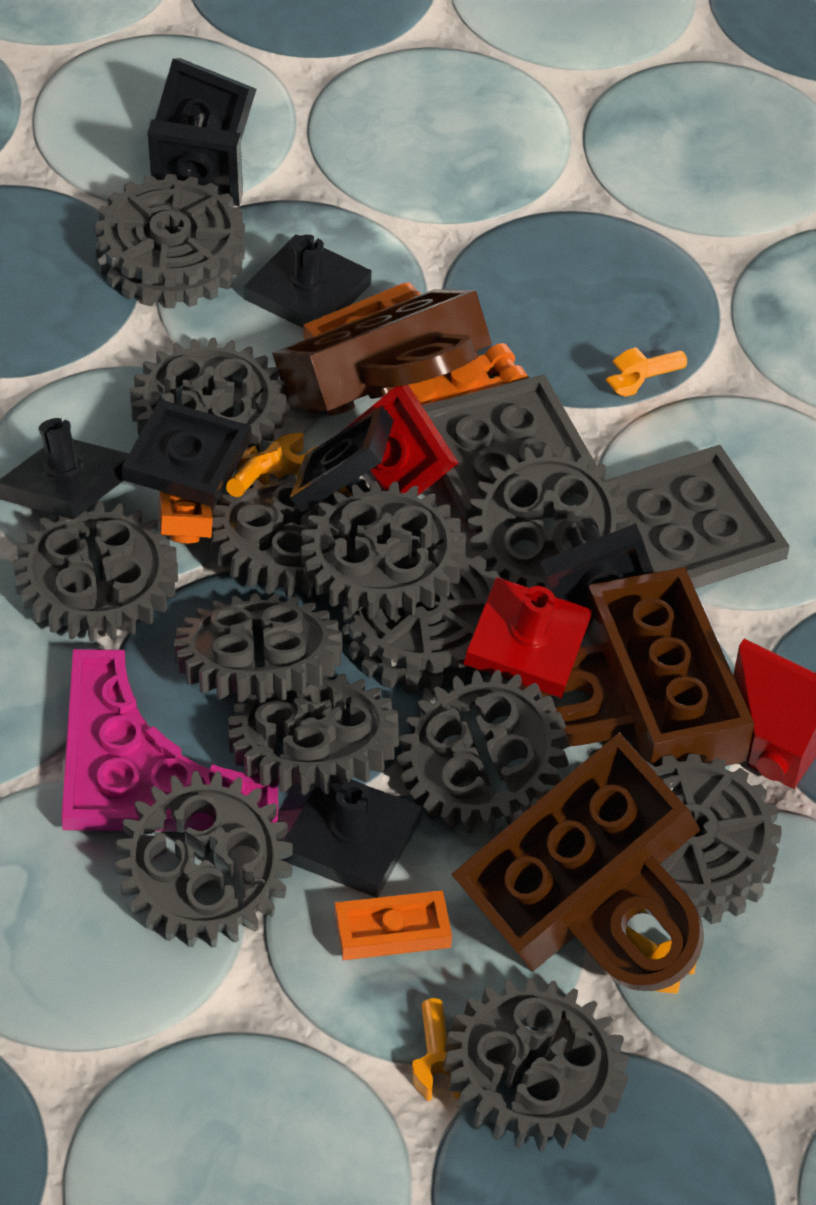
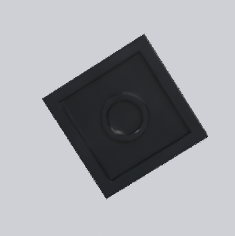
[155,58,257,140]
[147,114,243,206]
[244,234,372,328]
[122,399,251,507]
[290,406,394,513]
[0,418,129,519]
[540,518,654,607]
[281,779,422,898]

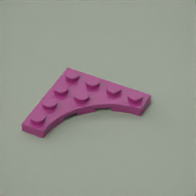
[62,649,278,831]

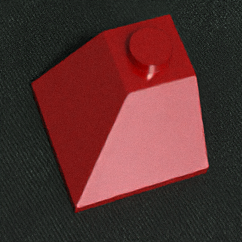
[733,638,816,789]

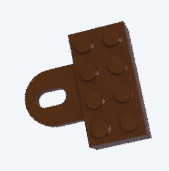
[272,289,493,416]
[525,567,754,767]
[451,732,704,991]

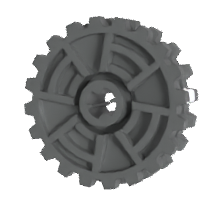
[95,174,245,308]
[342,539,500,695]
[647,754,782,924]

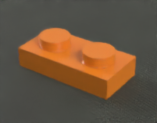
[158,491,213,543]
[334,890,452,961]

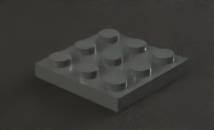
[422,374,597,523]
[603,445,790,589]

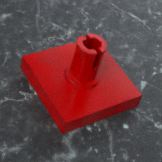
[342,385,459,496]
[464,577,593,698]

